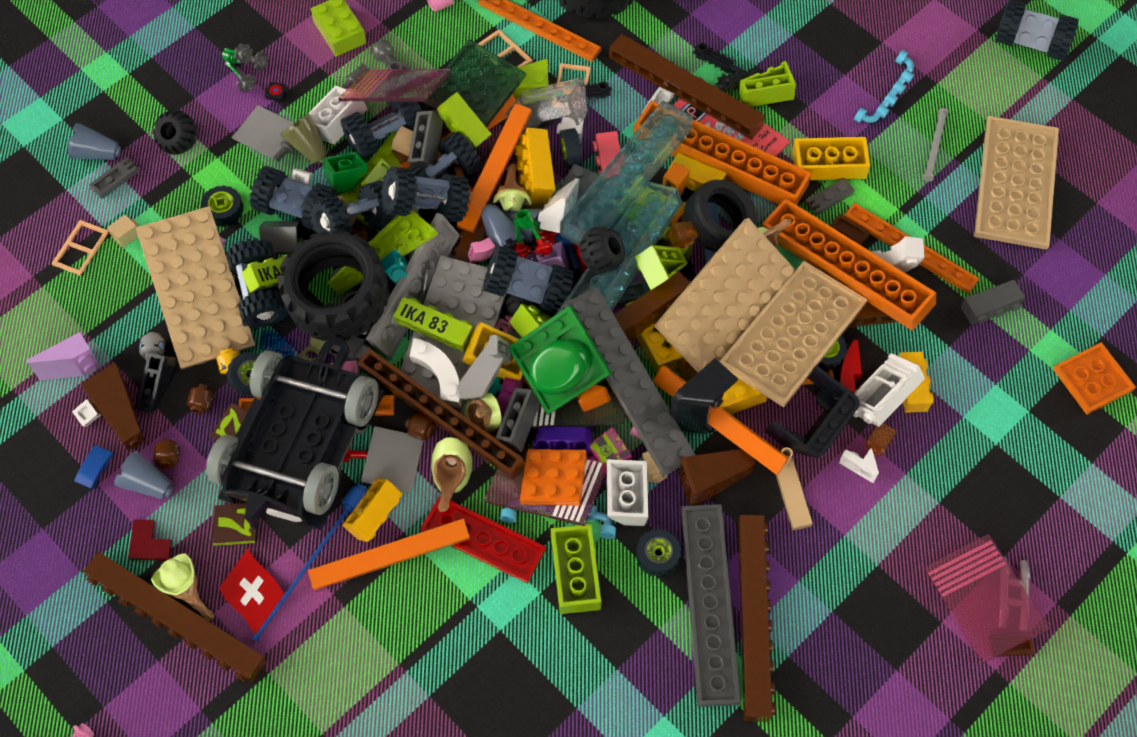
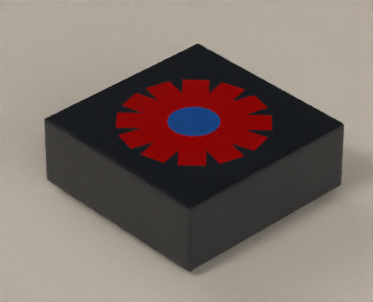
[265,82,287,102]

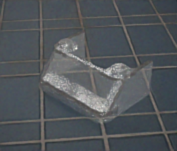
[506,78,588,137]

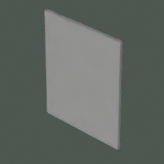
[232,105,294,159]
[361,426,423,493]

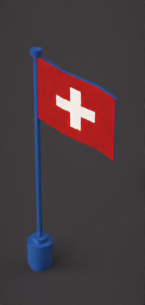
[219,483,368,642]

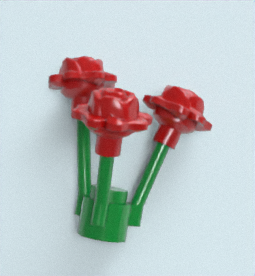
[511,209,557,259]

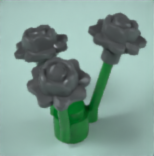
[222,43,269,93]

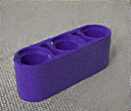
[534,426,593,452]

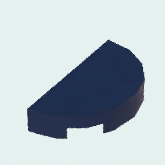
[566,245,581,275]

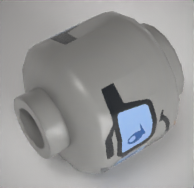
[139,332,166,360]

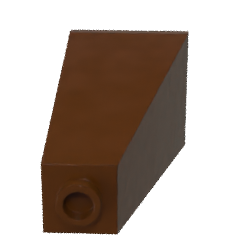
[81,362,145,451]
[678,449,755,506]

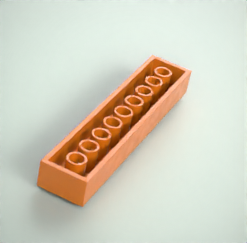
[633,101,812,205]
[762,198,936,331]

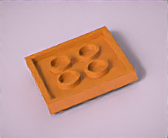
[1053,342,1136,415]
[520,449,587,506]

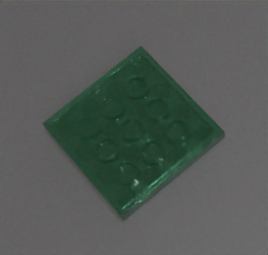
[428,39,526,128]

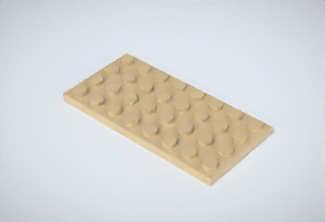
[974,116,1059,250]
[136,206,256,370]
[654,218,796,372]
[720,261,868,407]

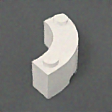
[871,236,924,273]
[409,338,462,409]

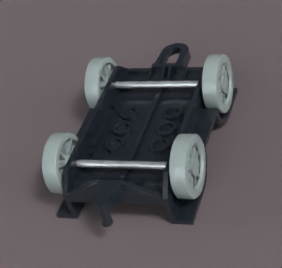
[206,337,385,530]

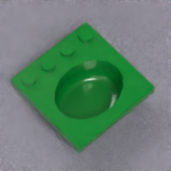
[508,306,612,415]

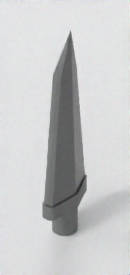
[421,259,437,305]

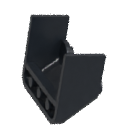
[670,358,738,434]
[764,365,860,458]

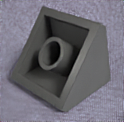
[259,221,301,254]

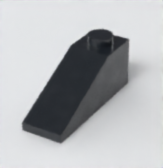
[135,352,177,413]

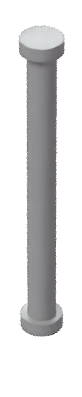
[923,108,949,182]

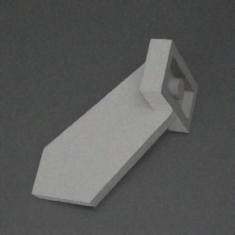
[460,335,512,400]

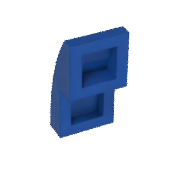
[74,445,114,489]

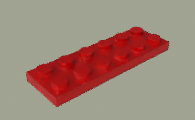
[420,496,546,584]

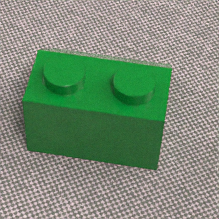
[322,152,368,194]

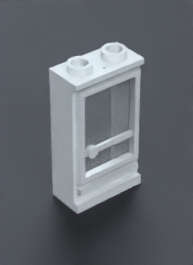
[853,353,925,427]

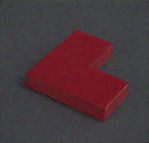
[128,519,173,561]

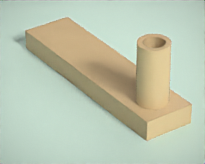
[775,447,813,531]

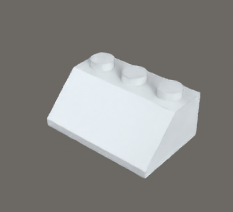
[309,85,368,144]
[538,178,579,233]
[607,459,648,526]

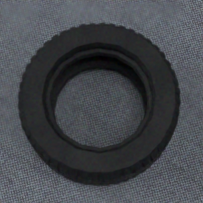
[684,179,757,252]

